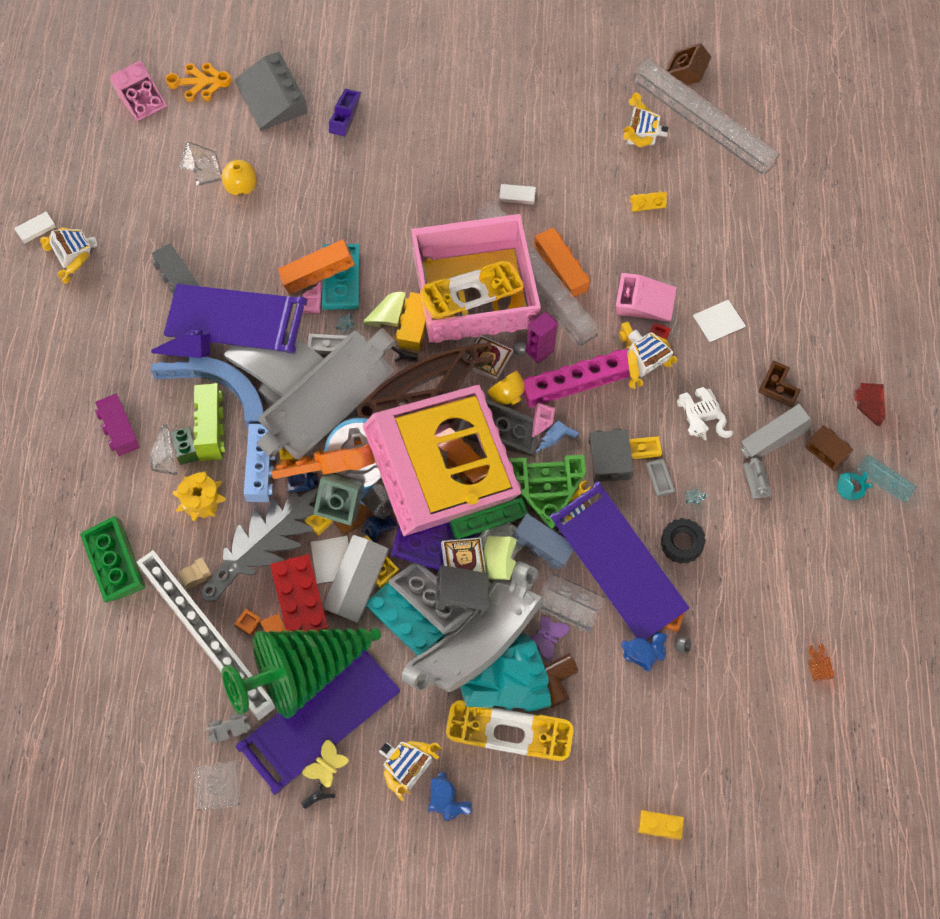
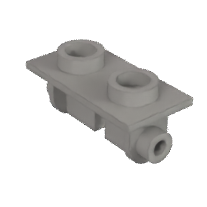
[743,457,772,499]
[206,713,251,743]

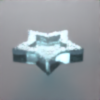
[335,313,354,332]
[685,488,707,505]

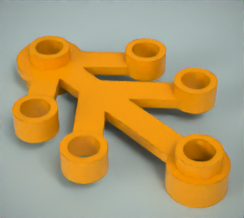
[165,63,232,102]

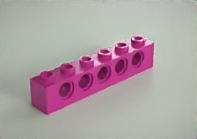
[523,349,630,408]

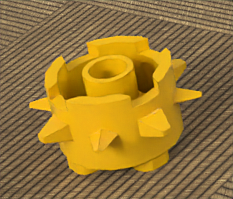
[173,472,226,521]

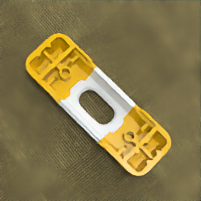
[421,261,523,319]
[446,700,574,761]

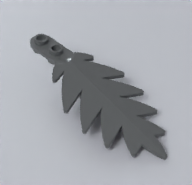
[201,488,318,602]

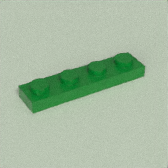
[449,497,528,540]

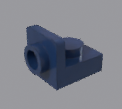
[287,472,319,493]
[362,511,397,543]

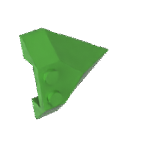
[508,455,586,530]

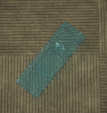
[856,455,917,503]

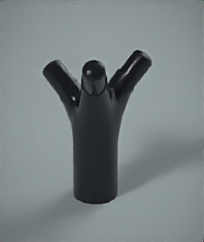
[391,346,418,362]
[301,783,335,809]

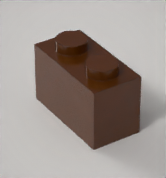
[805,425,853,472]

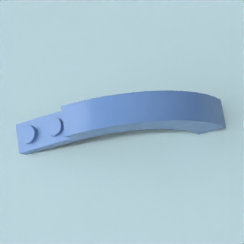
[151,357,264,429]

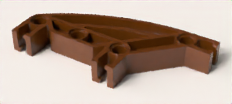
[356,342,494,425]

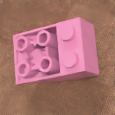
[110,60,167,122]
[616,273,677,322]

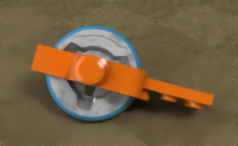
[271,418,383,490]

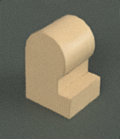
[178,557,212,589]

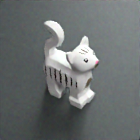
[677,387,733,441]

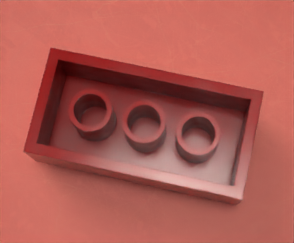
[270,554,329,632]

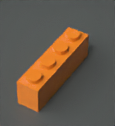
[534,227,590,299]
[278,239,355,294]
[435,428,489,485]

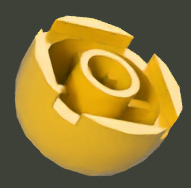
[222,160,257,195]
[487,370,525,406]

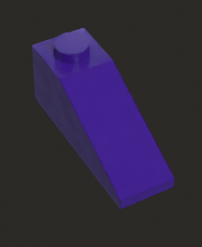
[151,329,210,358]

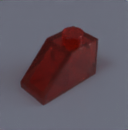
[854,383,885,426]

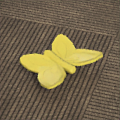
[302,740,349,787]

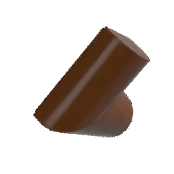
[758,360,801,408]
[544,654,578,708]

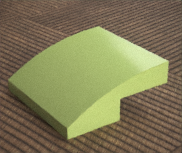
[483,536,517,580]

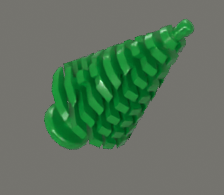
[221,628,381,718]

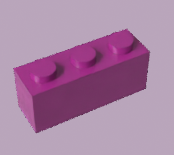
[526,312,558,364]
[95,393,140,456]

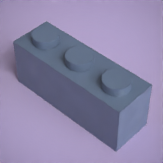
[511,514,574,570]

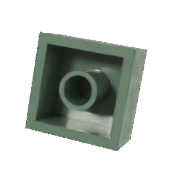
[313,473,365,526]

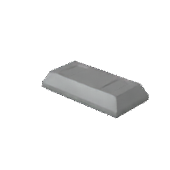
[645,458,676,497]

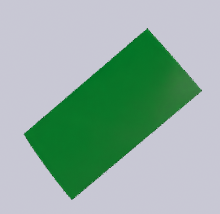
[80,516,146,603]

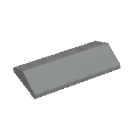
[323,535,389,623]
[388,563,473,634]

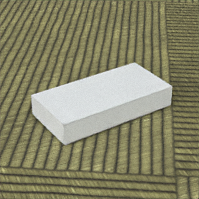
[499,184,536,205]
[14,212,56,244]

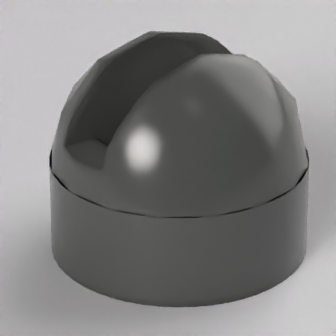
[513,341,526,355]
[674,637,691,654]

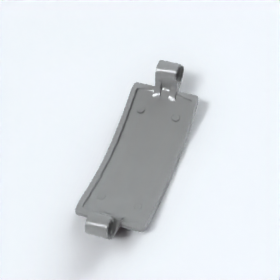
[257,328,396,460]
[224,331,357,423]
[402,561,542,692]

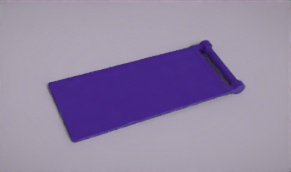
[164,284,308,354]
[549,481,689,640]
[235,650,400,795]

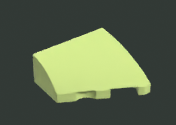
[364,292,406,327]

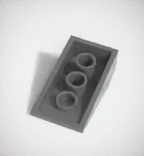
[457,399,538,456]

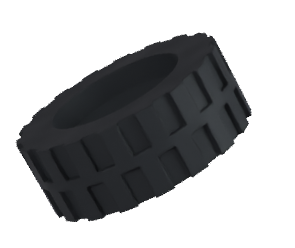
[661,518,706,564]

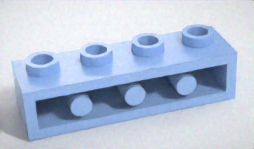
[244,424,276,502]

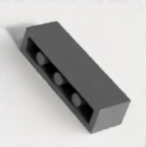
[151,243,199,295]

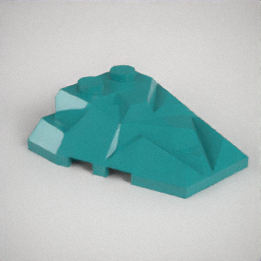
[460,633,551,711]

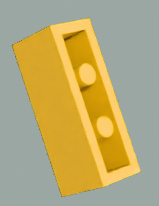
[396,292,427,352]

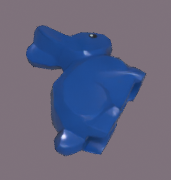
[621,632,667,672]
[428,772,472,821]

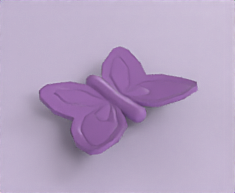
[530,616,570,660]

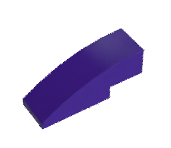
[329,89,361,137]

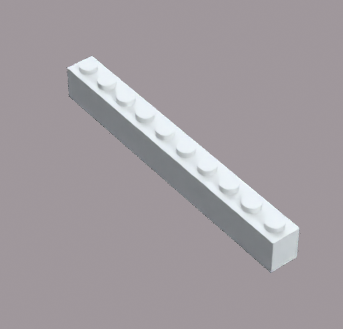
[137,550,275,720]

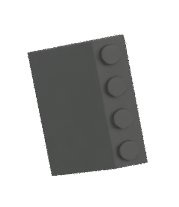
[234,52,307,131]

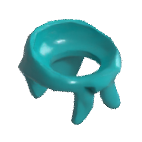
[837,471,873,501]

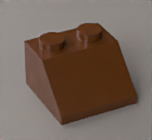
[664,43,712,85]

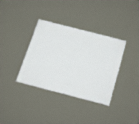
[693,300,746,342]
[311,536,349,584]

